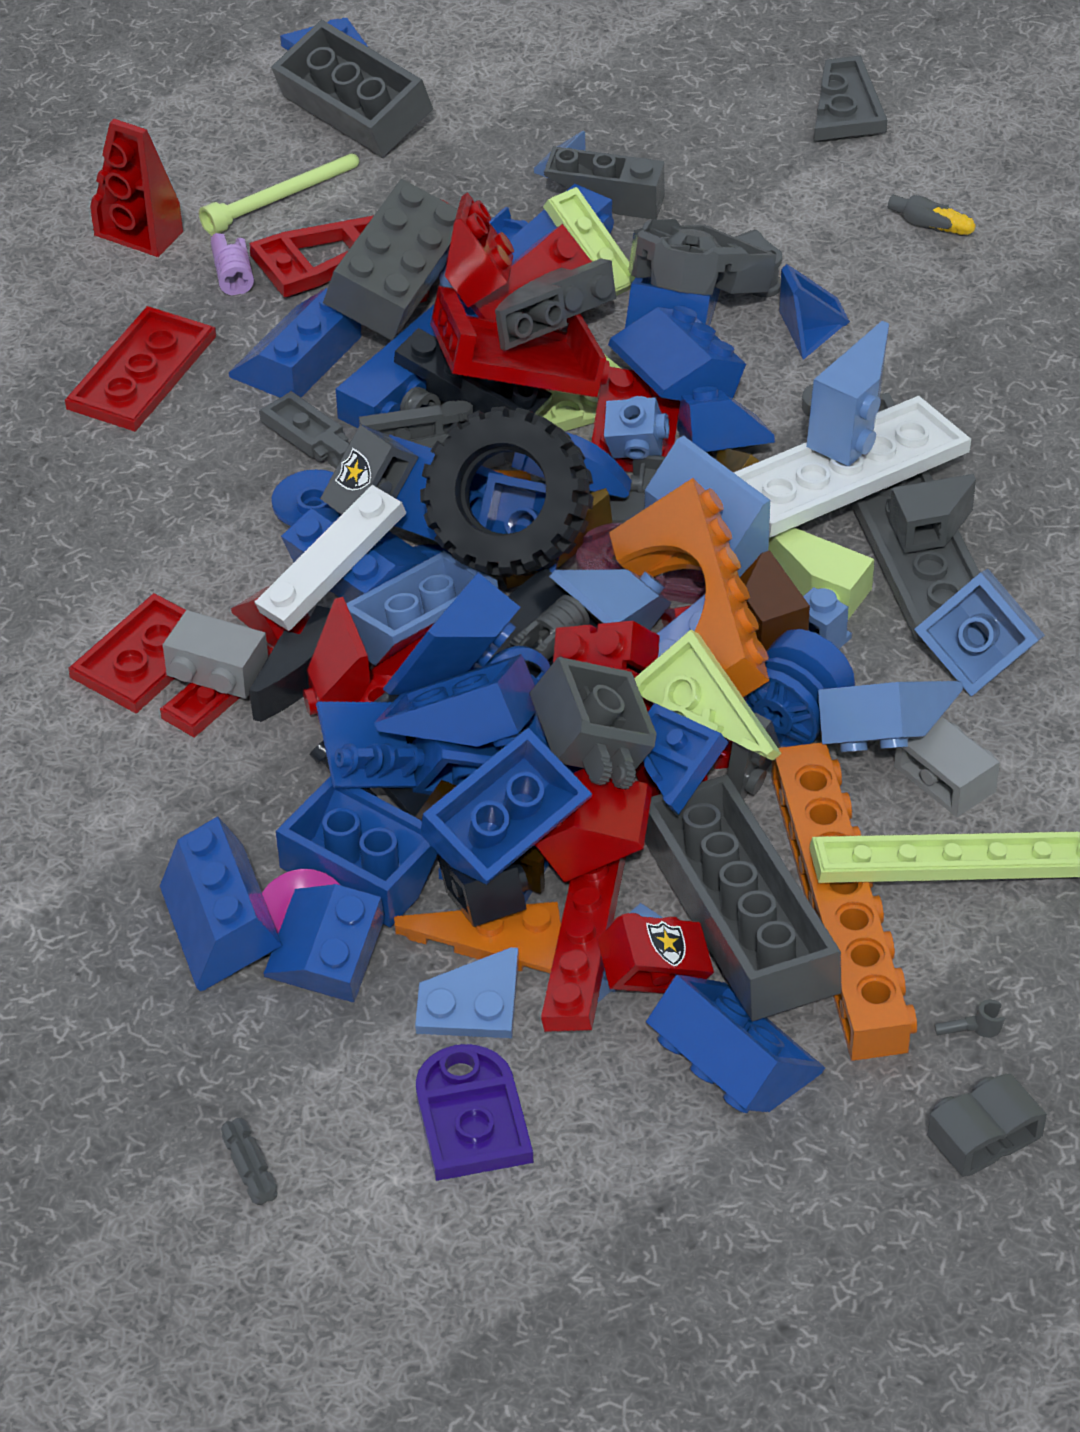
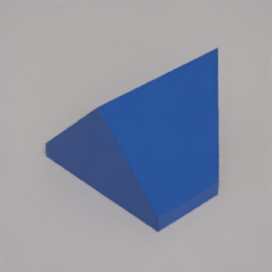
[779,264,850,360]

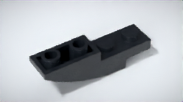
[394,328,553,415]

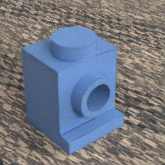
[803,587,852,649]

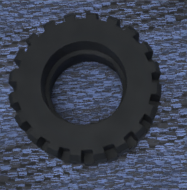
[420,406,594,578]

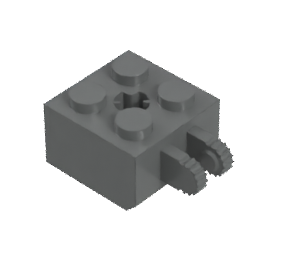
[530,657,657,789]

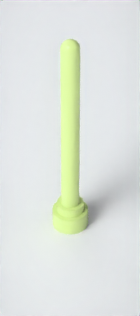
[199,154,359,236]

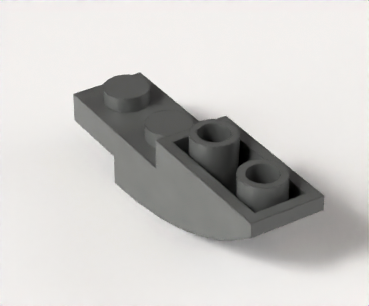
[495,258,616,350]

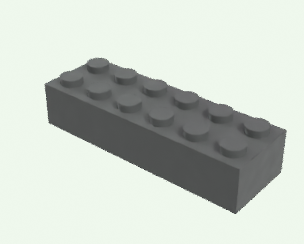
[645,774,842,1021]

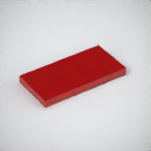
[65,306,216,432]

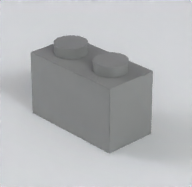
[163,610,268,699]
[894,716,1000,817]

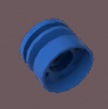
[743,629,855,747]

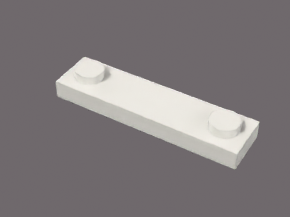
[254,485,406,631]

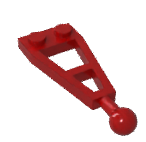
[249,199,449,298]

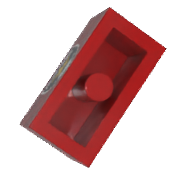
[597,913,714,993]

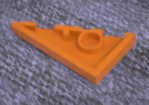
[394,901,561,973]

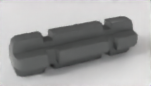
[221,1118,278,1205]

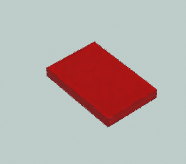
[68,593,186,714]

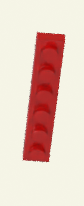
[541,856,626,1032]

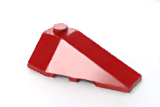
[90,119,183,257]

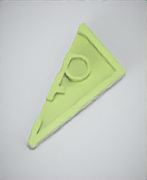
[634,630,781,761]

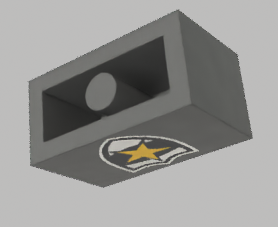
[320,424,418,515]

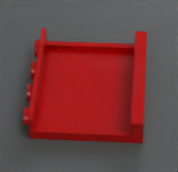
[430,286,610,397]

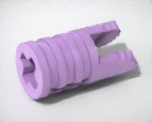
[211,233,254,295]

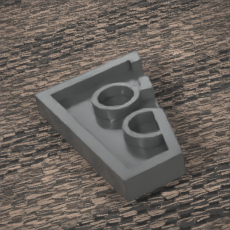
[814,55,888,141]

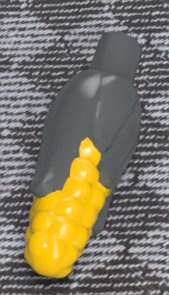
[887,194,976,235]

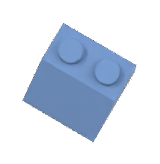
[914,569,1045,697]

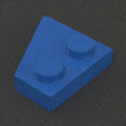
[643,703,729,815]

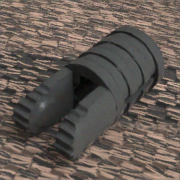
[508,595,589,669]

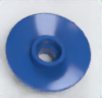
[271,469,334,526]

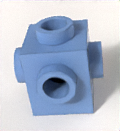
[604,396,669,459]

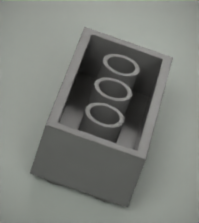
[271,19,433,158]
[323,179,458,340]

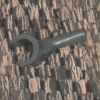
[934,999,1005,1038]

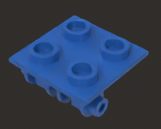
[316,702,425,788]

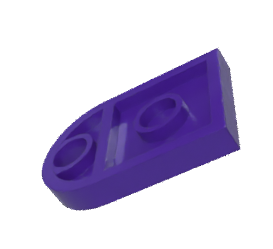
[416,1044,534,1181]

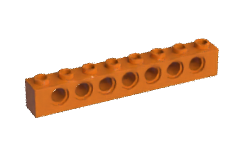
[771,742,917,1061]

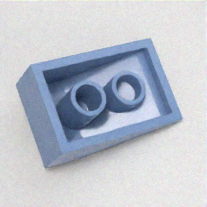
[806,321,889,466]
[818,681,963,752]

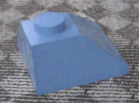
[549,569,671,630]

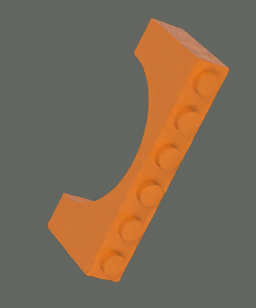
[609,478,770,704]

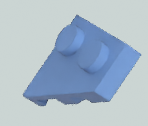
[415,947,519,1038]

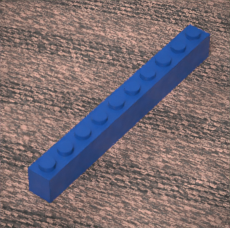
[335,184,614,428]

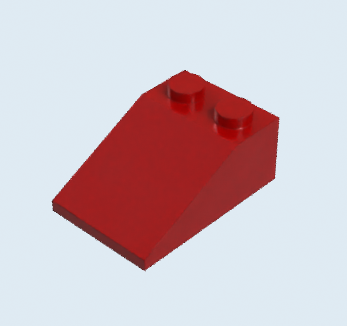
[470,224,592,331]

